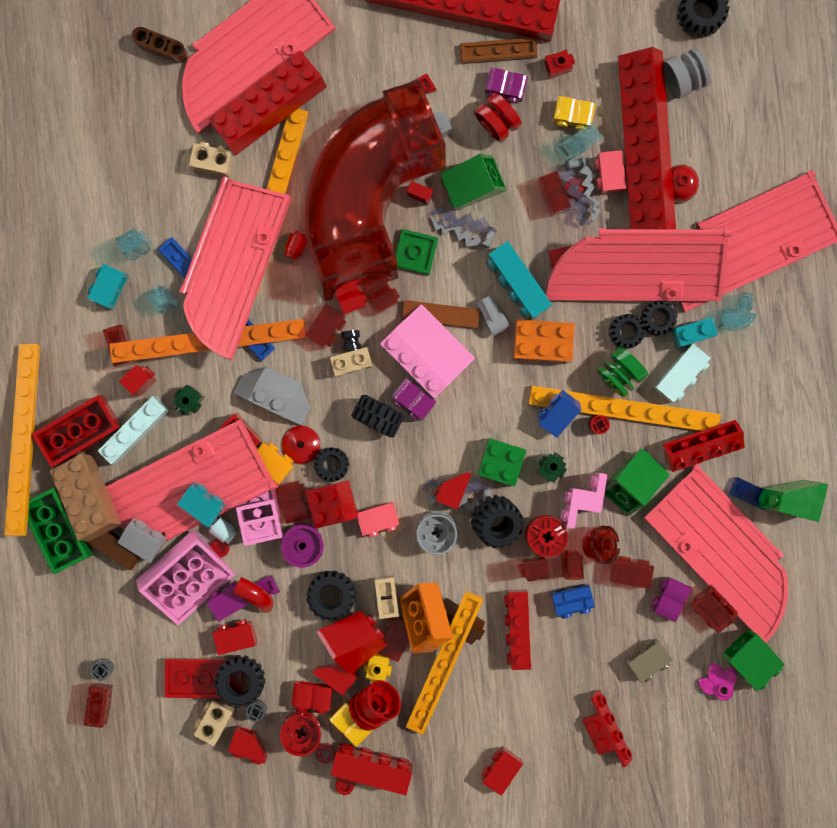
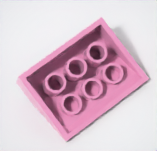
[380,304,475,399]
[136,529,235,625]

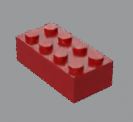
[31,395,122,468]
[330,742,413,796]

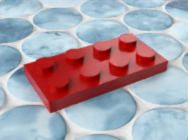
[165,658,243,698]

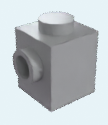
[426,111,452,142]

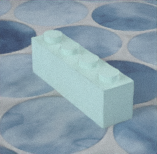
[98,396,170,465]

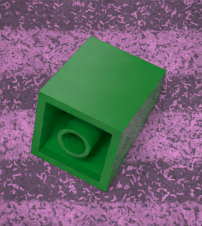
[440,154,507,209]
[604,448,670,516]
[758,480,829,522]
[721,628,785,691]

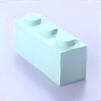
[653,344,711,403]

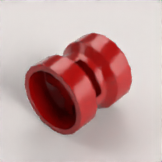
[588,415,610,434]

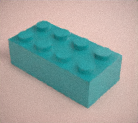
[486,241,552,320]

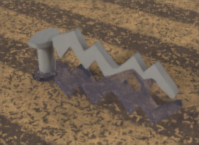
[561,157,601,225]
[431,205,497,248]
[423,477,492,512]

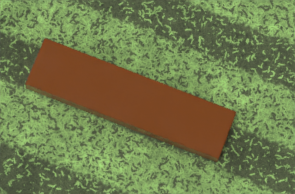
[460,37,537,64]
[402,300,480,329]

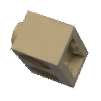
[189,142,234,177]
[330,347,373,377]
[375,576,399,619]
[194,698,235,746]

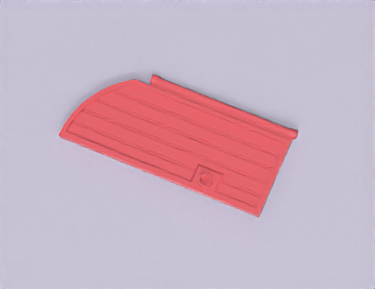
[182,0,336,134]
[680,170,837,313]
[179,176,292,361]
[546,228,731,301]
[106,419,278,541]
[643,464,788,643]

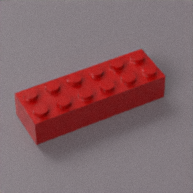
[208,50,327,156]

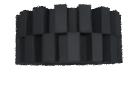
[640,300,677,336]
[609,314,646,349]
[314,447,349,482]

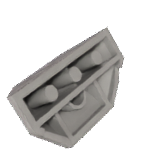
[234,367,311,426]

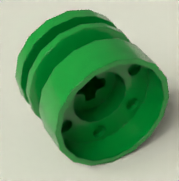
[596,346,649,398]

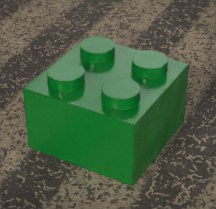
[477,438,527,487]

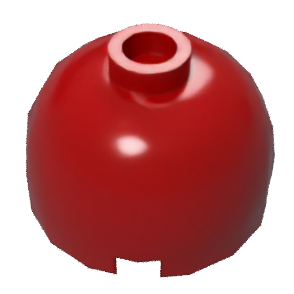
[672,164,699,204]

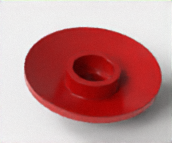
[282,426,320,464]

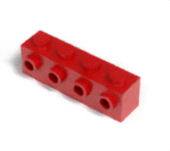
[663,420,745,472]
[504,589,531,670]

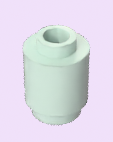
[209,517,238,544]

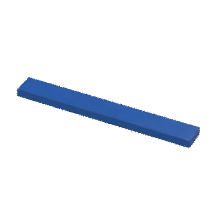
[158,237,276,361]

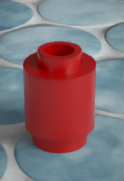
[283,230,308,260]

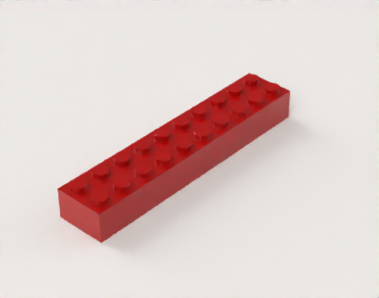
[365,0,560,42]
[618,47,676,230]

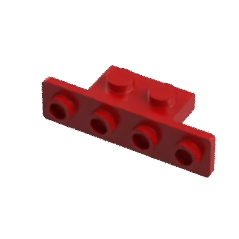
[582,690,632,767]

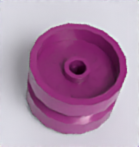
[281,523,324,568]

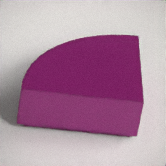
[255,575,280,594]

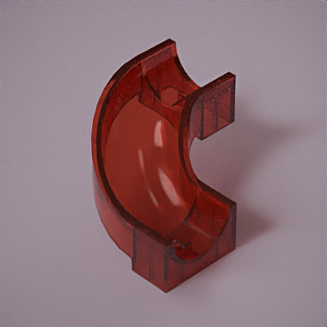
[305,80,446,302]

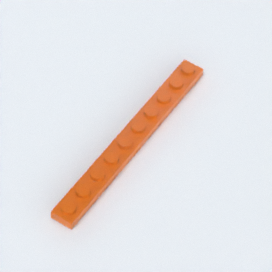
[109,319,306,364]

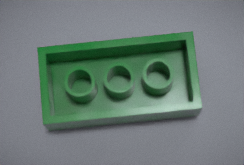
[27,487,93,575]

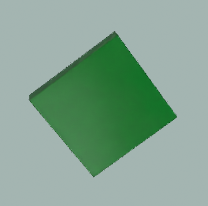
[392,229,438,275]

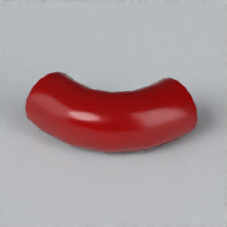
[233,577,274,613]

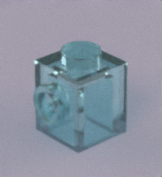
[148,286,178,314]

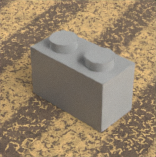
[117,518,167,563]

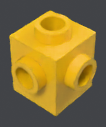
[364,654,392,682]

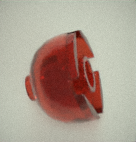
[582,525,620,564]

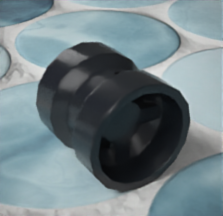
[341,330,361,351]

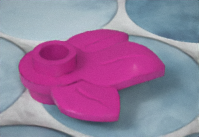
[698,663,737,701]

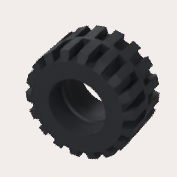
[677,0,730,38]
[351,395,404,438]
[470,495,524,549]
[306,570,356,621]
[214,655,266,708]

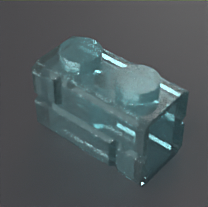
[115,229,152,261]

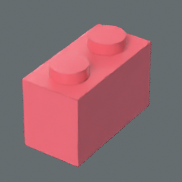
[594,150,626,194]
[357,502,400,538]

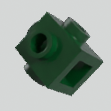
[173,384,205,415]
[536,452,567,483]

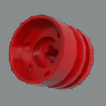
[525,515,568,557]
[349,680,401,731]
[280,711,321,757]

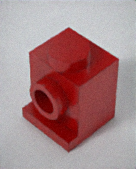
[543,49,575,79]

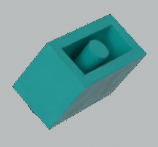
[87,264,129,310]
[671,317,718,348]
[177,482,226,528]

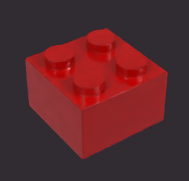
[305,480,359,529]

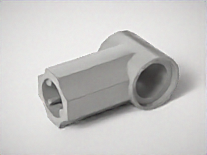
[477,295,510,336]

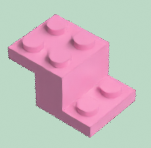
[560,472,607,529]
[236,489,283,546]

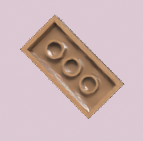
[50,453,121,542]

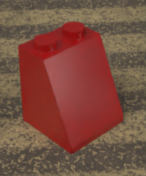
[316,611,387,674]

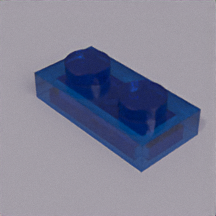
[728,477,765,511]

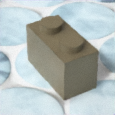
[625,639,673,683]

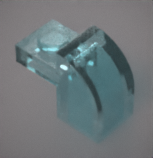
[557,122,603,161]
[719,292,757,331]

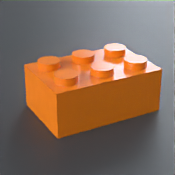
[513,319,575,363]
[399,583,453,653]

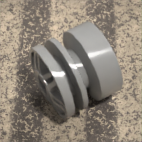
[664,48,711,99]
[416,510,457,555]

